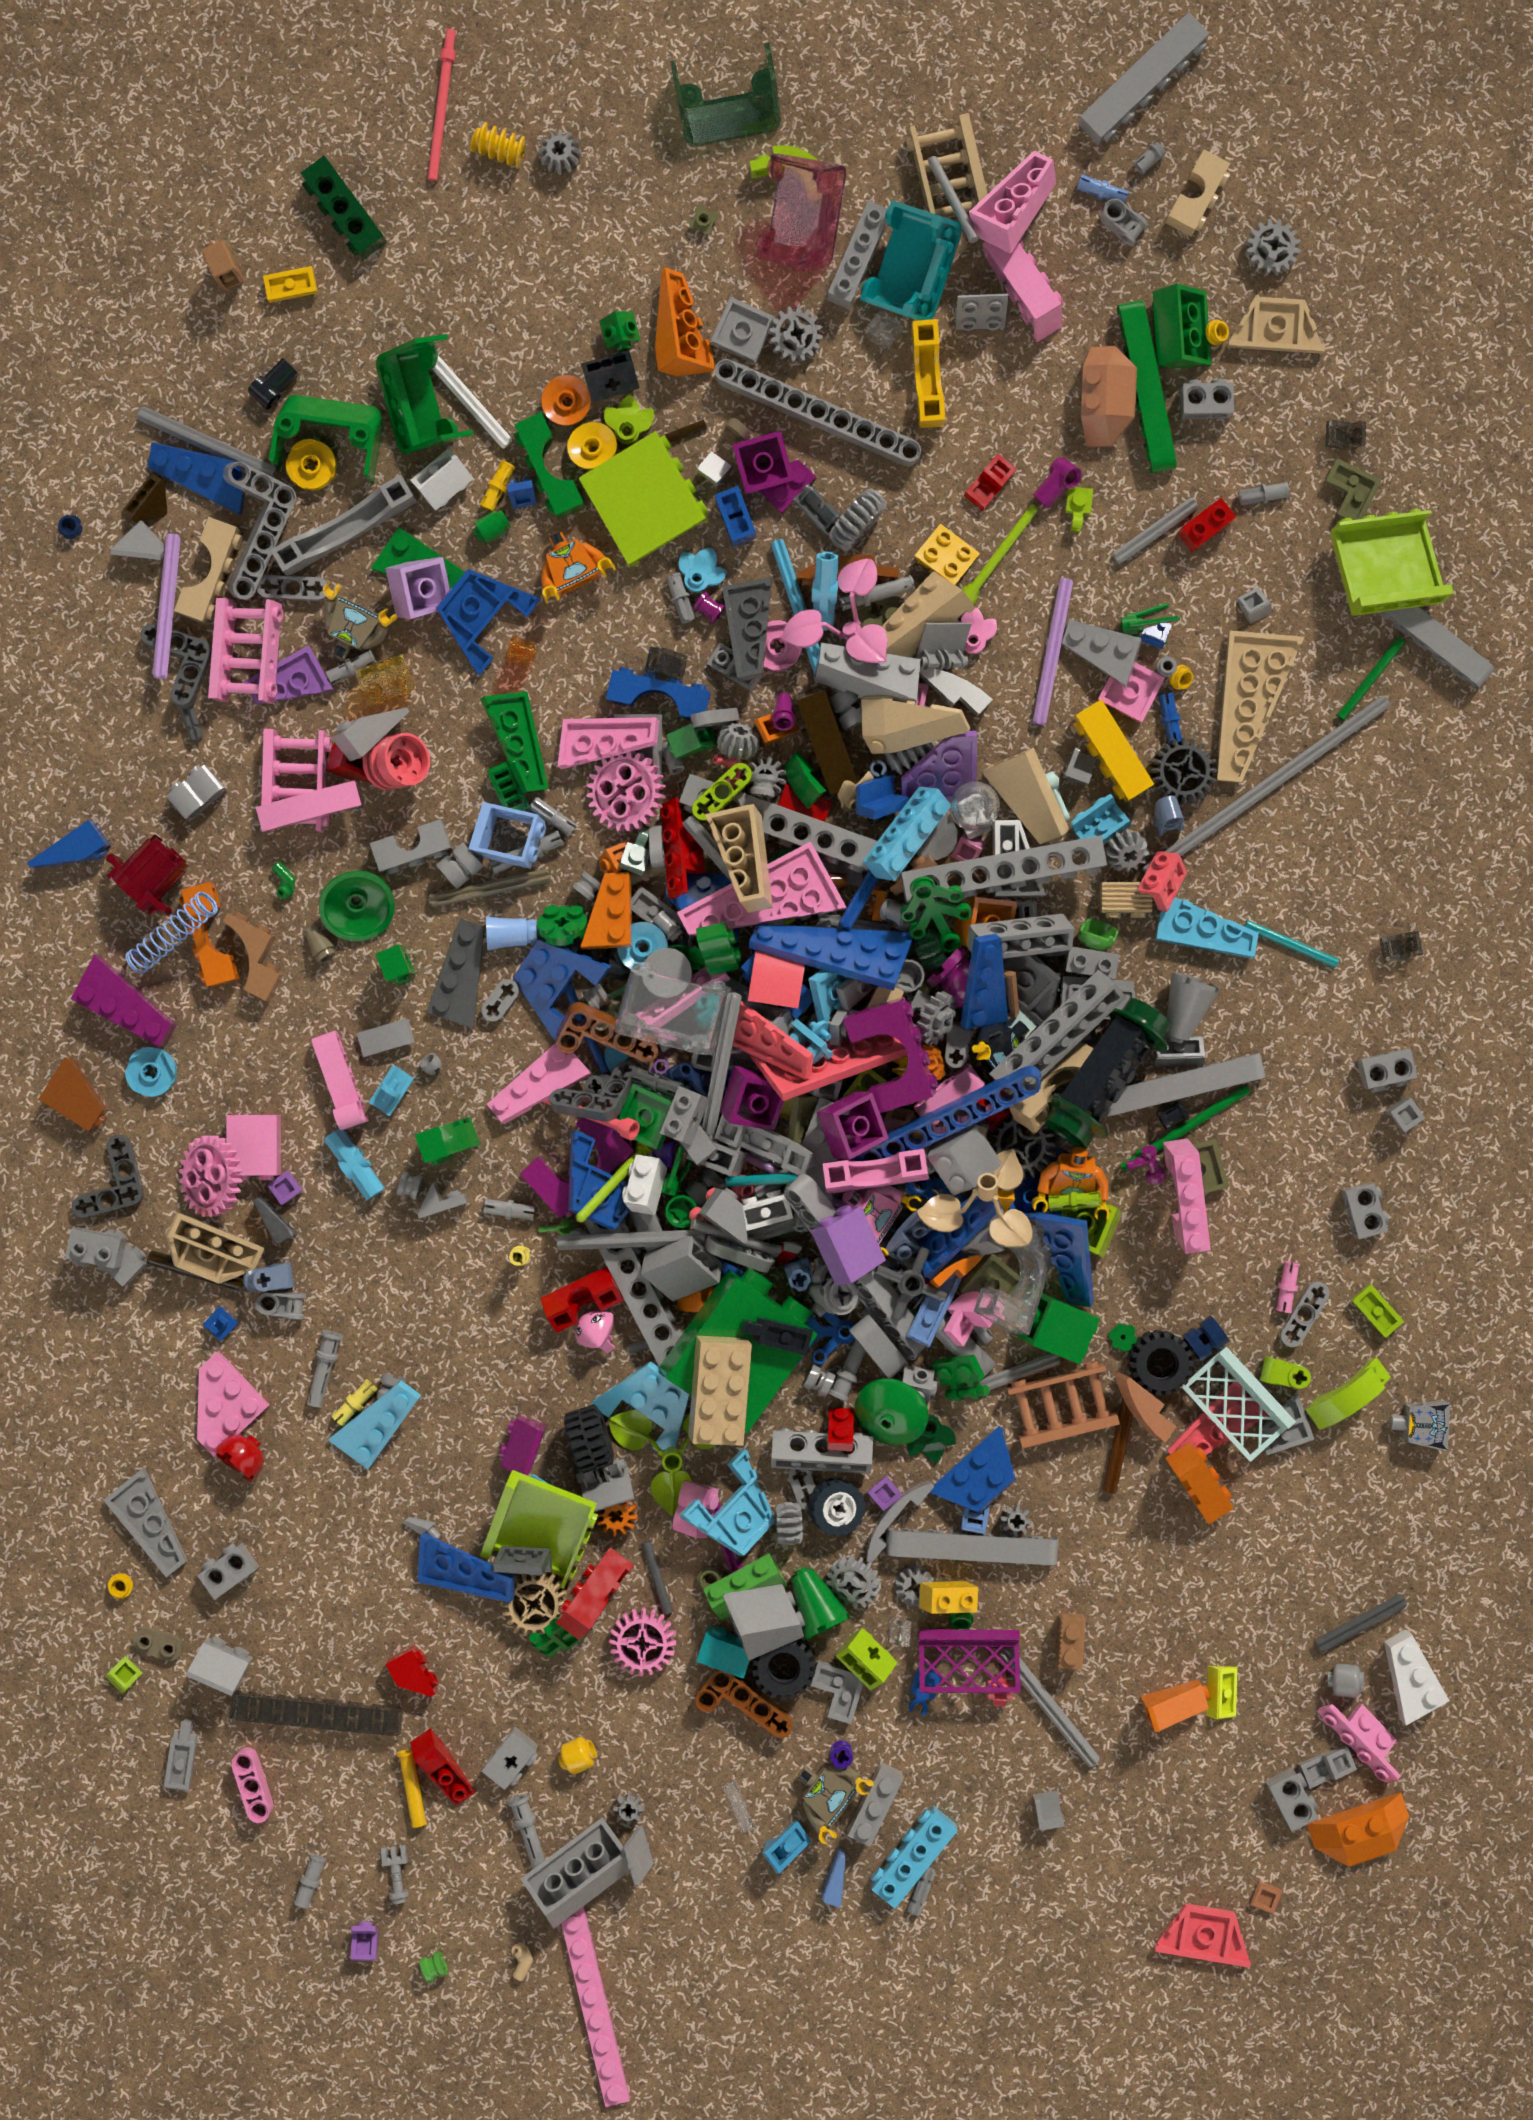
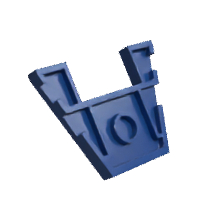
[436,569,541,675]
[513,938,611,1042]
[568,1130,630,1230]

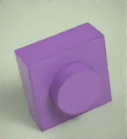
[267,1170,303,1205]
[867,1475,902,1511]

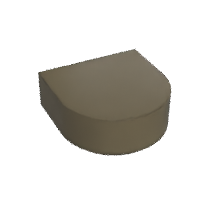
[726,418,751,441]

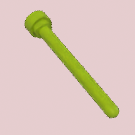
[961,504,1038,605]
[576,1141,654,1222]

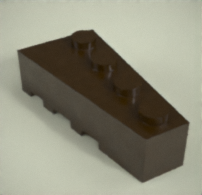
[792,686,858,795]

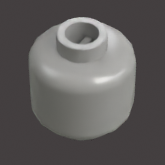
[1328,1664,1364,1698]

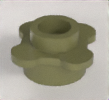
[689,206,718,235]

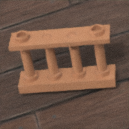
[1006,1361,1120,1449]

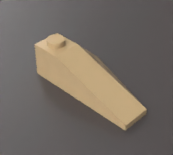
[861,695,970,754]

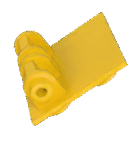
[914,524,980,585]

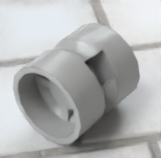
[828,690,862,732]
[436,842,484,889]
[896,959,924,993]

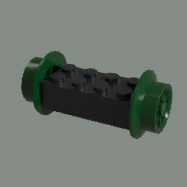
[1044,998,1171,1149]

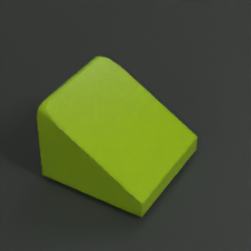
[105,1656,143,1694]

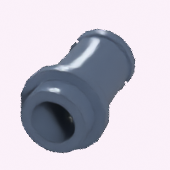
[868,760,888,779]

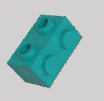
[696,1625,750,1678]

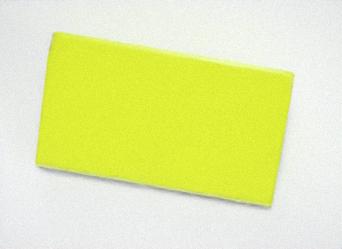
[1206,1666,1238,1719]

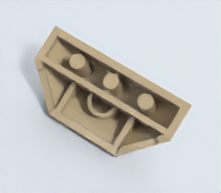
[166,1212,264,1284]

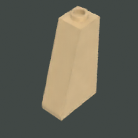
[982,747,1070,845]

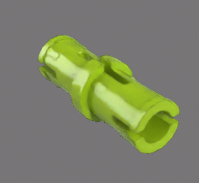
[1048,1191,1102,1212]

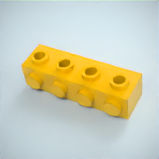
[1073,699,1154,803]

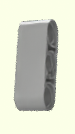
[849,1314,908,1379]

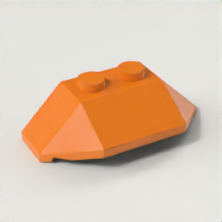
[1307,1792,1409,1867]

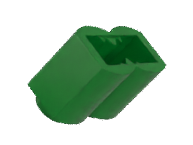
[696,922,742,976]

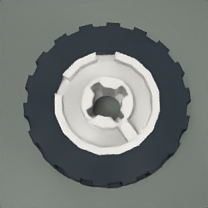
[807,1478,866,1537]

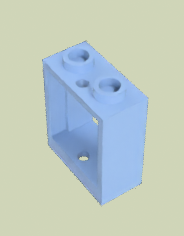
[468,802,546,869]

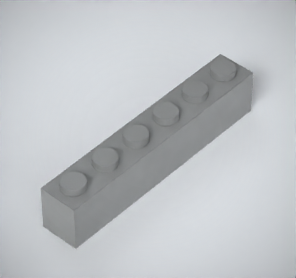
[1078,12,1210,145]

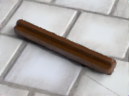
[1103,1397,1133,1493]

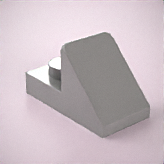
[417,1182,469,1219]

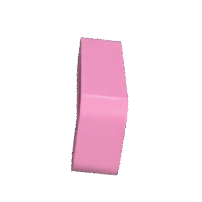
[312,1030,369,1131]

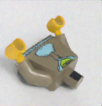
[323,581,397,660]
[797,1764,874,1845]

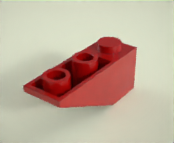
[410,1728,476,1806]

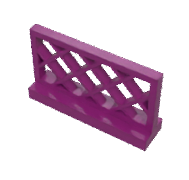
[918,1629,1021,1694]

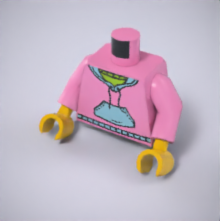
[842,1185,921,1256]

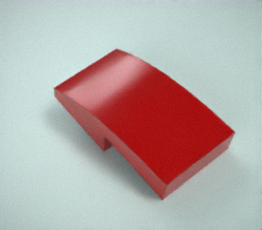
[964,453,1017,511]

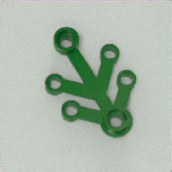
[900,876,972,953]

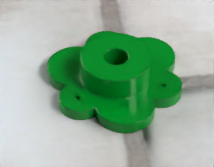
[1109,1323,1138,1352]

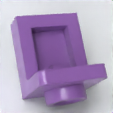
[350,1922,379,1961]

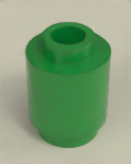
[472,510,511,545]

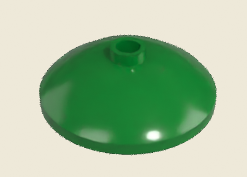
[319,871,395,941]
[854,1379,929,1446]

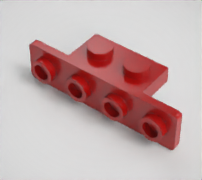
[660,797,705,899]

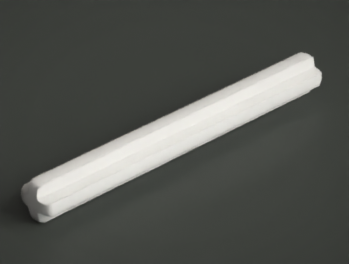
[432,356,512,449]

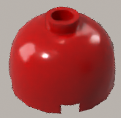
[213,1434,264,1483]

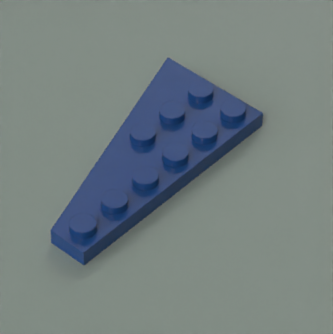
[748,924,913,991]

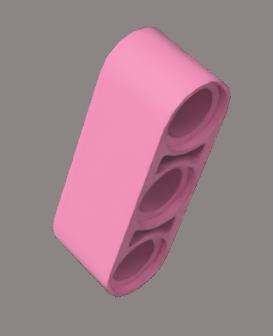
[913,1064,985,1126]
[231,1747,274,1823]

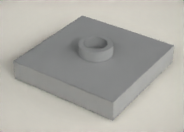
[710,297,776,365]

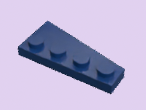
[148,442,250,515]
[918,1196,1001,1279]
[1036,1212,1094,1307]

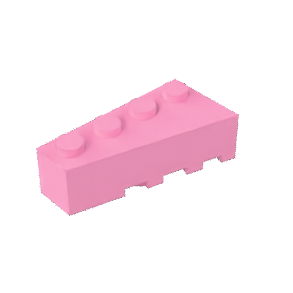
[969,151,1056,254]

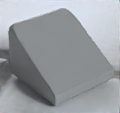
[1236,587,1272,625]

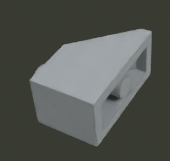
[699,1188,748,1244]

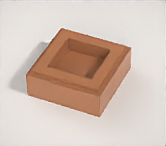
[1249,1880,1283,1915]

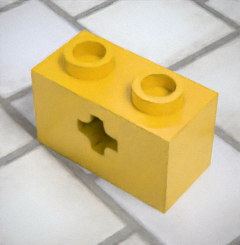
[919,1581,978,1614]

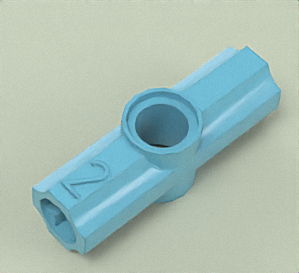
[812,552,839,631]
[323,1129,385,1200]

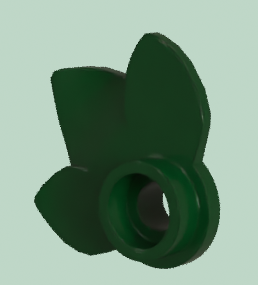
[907,1414,956,1463]

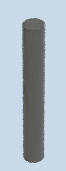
[641,1540,673,1615]

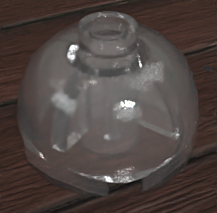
[950,781,1000,832]

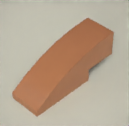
[1115,1372,1177,1443]

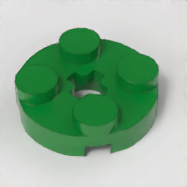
[537,905,588,946]

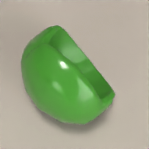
[1078,919,1118,952]

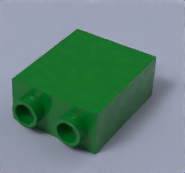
[659,1267,818,1434]

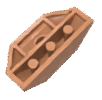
[1081,346,1137,448]

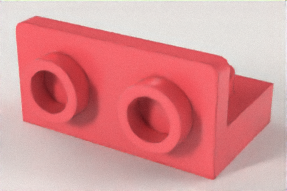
[1138,851,1187,912]

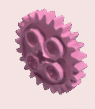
[586,751,666,832]
[179,1135,242,1217]

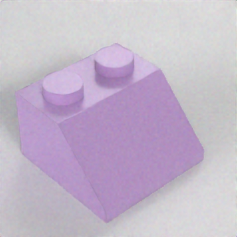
[385,557,450,619]

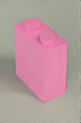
[226,1115,281,1180]

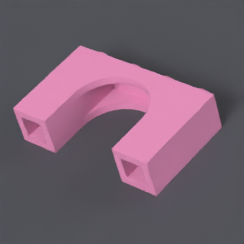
[1163,1139,1211,1254]

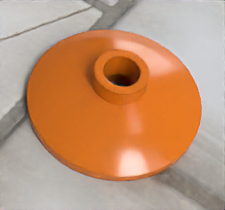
[541,375,591,426]

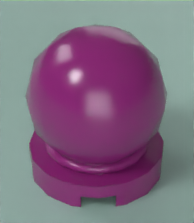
[926,946,970,1008]

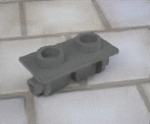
[792,484,841,536]

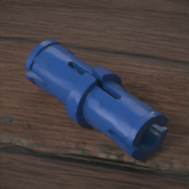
[1158,693,1182,745]

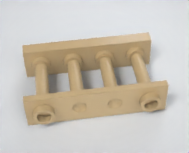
[906,113,987,218]

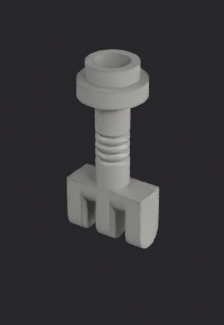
[381,1845,409,1904]

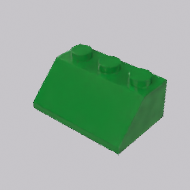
[1152,283,1212,369]

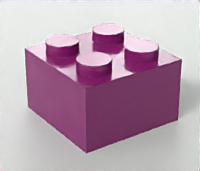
[720,1066,784,1131]
[816,1091,889,1160]

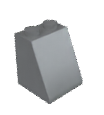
[723,1584,805,1660]

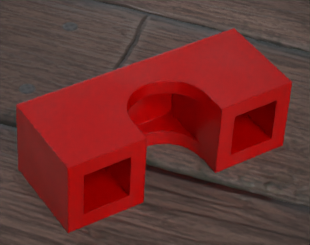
[540,1266,624,1333]

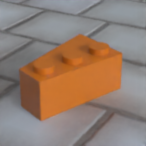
[1165,1442,1234,1524]

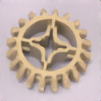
[501,1572,567,1636]

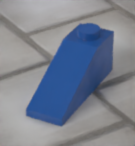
[27,820,111,869]

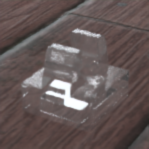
[887,1616,917,1647]

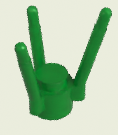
[1121,603,1181,644]
[661,1145,694,1196]

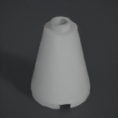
[1166,972,1221,1044]

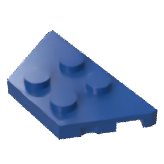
[930,1426,1016,1513]

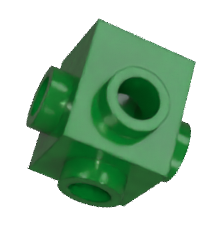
[599,311,641,353]

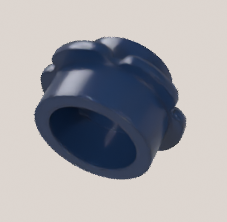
[58,515,83,539]

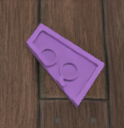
[244,645,334,705]

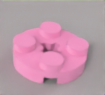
[764,620,802,672]

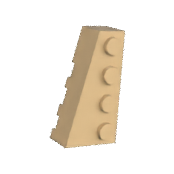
[881,571,976,658]
[705,804,773,913]

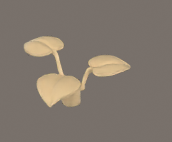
[917,1148,1032,1247]

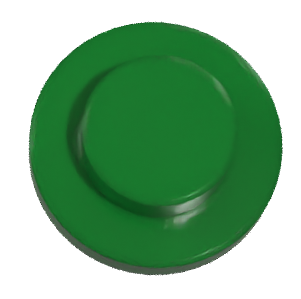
[949,1612,974,1630]

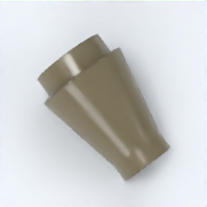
[304,925,336,964]

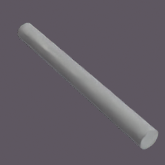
[928,156,979,243]

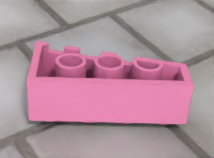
[983,239,1063,342]

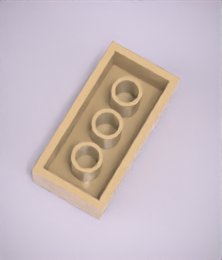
[688,1336,752,1446]

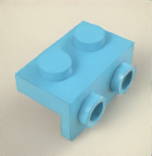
[1070,794,1131,845]

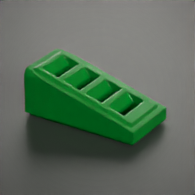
[487,761,530,811]

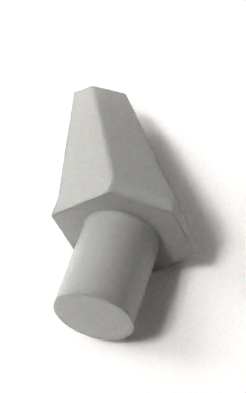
[402,1517,441,1539]

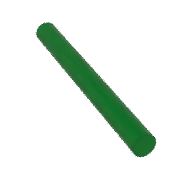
[1336,637,1406,721]

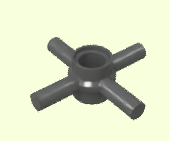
[874,1247,947,1320]

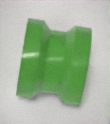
[420,1951,448,1983]

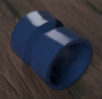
[1182,1315,1230,1362]

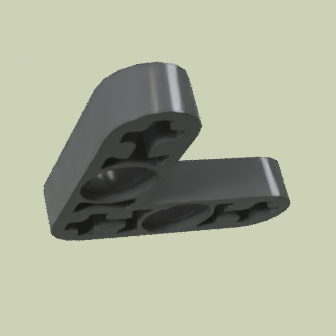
[140,624,212,709]
[549,1061,636,1121]
[71,1134,144,1218]

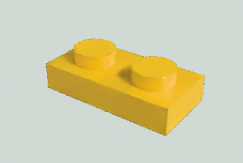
[263,266,318,303]

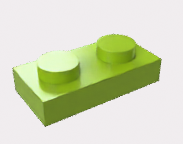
[1351,1283,1404,1338]

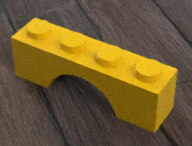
[911,319,946,429]

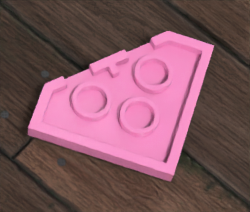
[197,1351,270,1457]

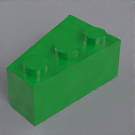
[415,1116,480,1166]

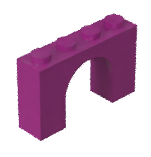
[843,997,938,1113]
[520,1118,635,1218]

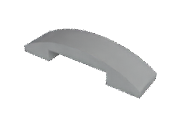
[714,1115,813,1175]
[866,1480,934,1563]

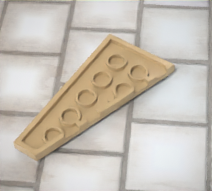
[1216,631,1304,783]

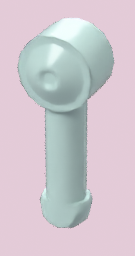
[1045,771,1070,822]

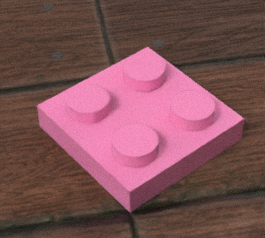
[1097,663,1165,723]

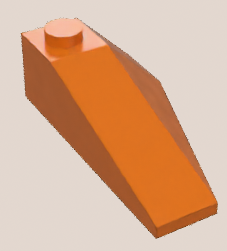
[655,267,715,377]

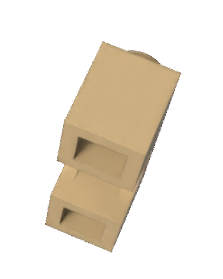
[1165,150,1230,237]

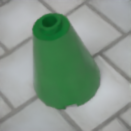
[791,1566,850,1640]

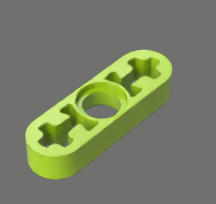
[692,763,752,821]

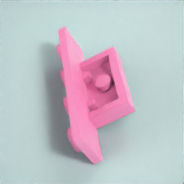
[1317,1704,1401,1783]

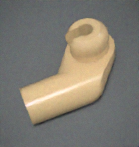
[511,1942,533,1981]

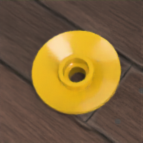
[567,422,617,470]

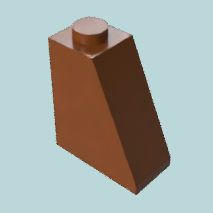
[38,1057,108,1132]

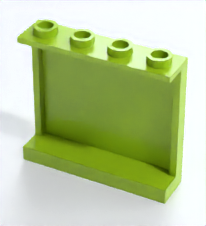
[579,431,709,568]
[1330,509,1454,616]
[480,1470,598,1589]

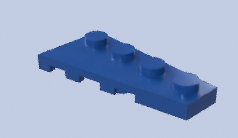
[960,933,1008,1030]
[418,1533,515,1603]

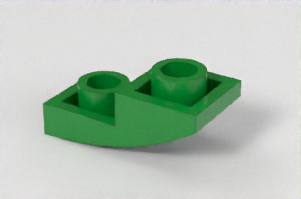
[783,751,826,809]

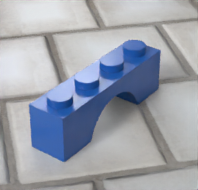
[606,667,711,720]

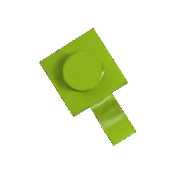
[1065,487,1093,532]

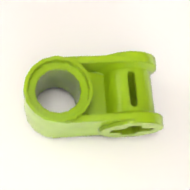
[1260,1356,1311,1389]

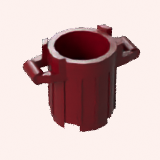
[106,834,189,916]

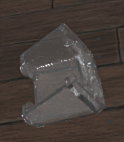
[614,962,731,1055]

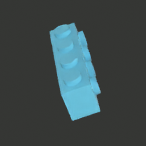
[862,787,952,881]
[871,1806,958,1909]

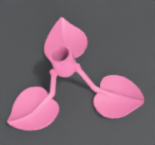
[782,558,888,663]

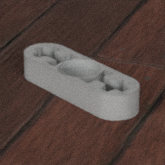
[257,575,330,601]
[690,708,740,728]
[703,1234,774,1273]
[1279,1281,1330,1347]

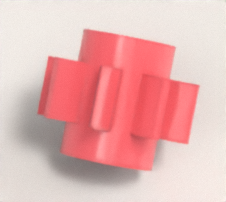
[987,1674,1013,1707]

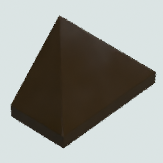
[122,473,167,522]

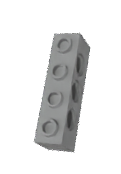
[827,200,887,310]
[967,914,1074,958]
[771,1428,873,1474]

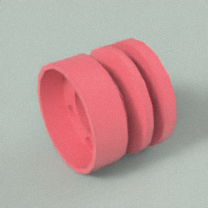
[363,733,430,790]

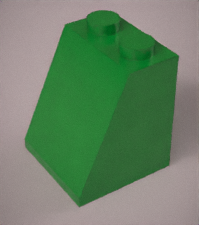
[1009,1287,1100,1365]

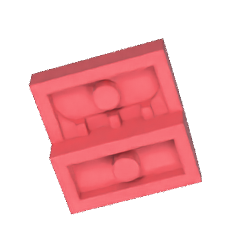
[748,951,805,1008]

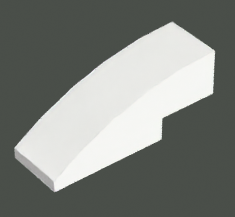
[919,667,993,717]

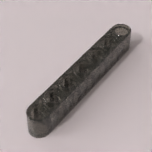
[230,1690,403,1736]

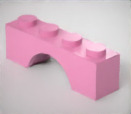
[823,1149,929,1194]

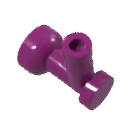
[1125,1145,1166,1184]

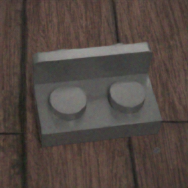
[493,1546,552,1575]

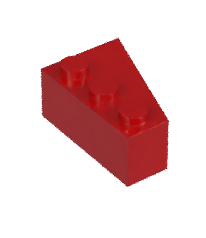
[556,1548,634,1640]

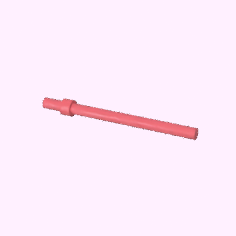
[427,29,456,181]

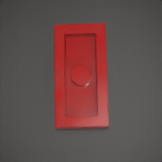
[827,1407,854,1451]

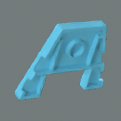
[591,1361,690,1450]
[679,1449,775,1556]

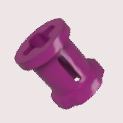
[693,591,725,624]

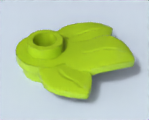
[604,394,654,445]

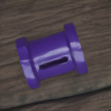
[830,1740,853,1769]

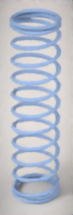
[126,892,218,974]

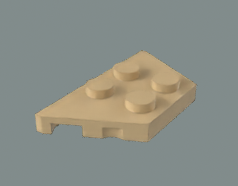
[1227,297,1325,354]

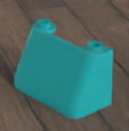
[860,200,962,320]

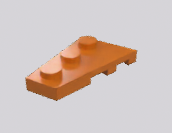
[581,872,632,950]

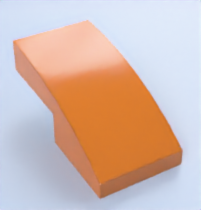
[929,1255,982,1289]

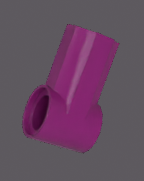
[1033,457,1082,509]

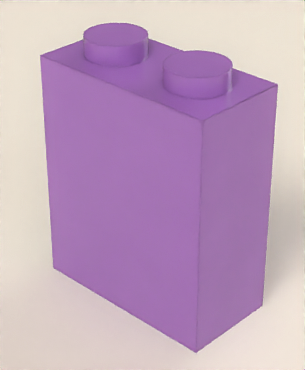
[811,1205,886,1286]

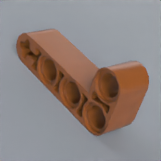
[556,1002,658,1062]
[695,1668,793,1738]

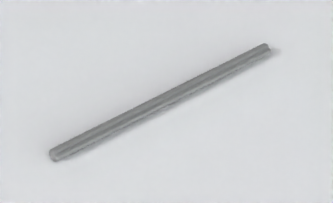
[1142,696,1391,874]

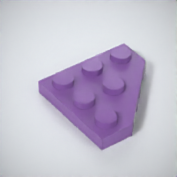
[901,731,977,801]

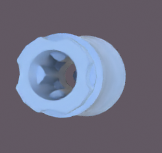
[486,916,537,951]

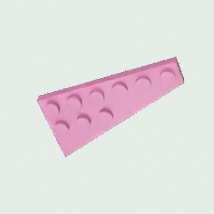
[677,841,847,936]

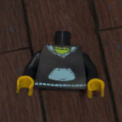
[968,1021,1030,1095]

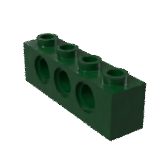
[300,155,387,260]

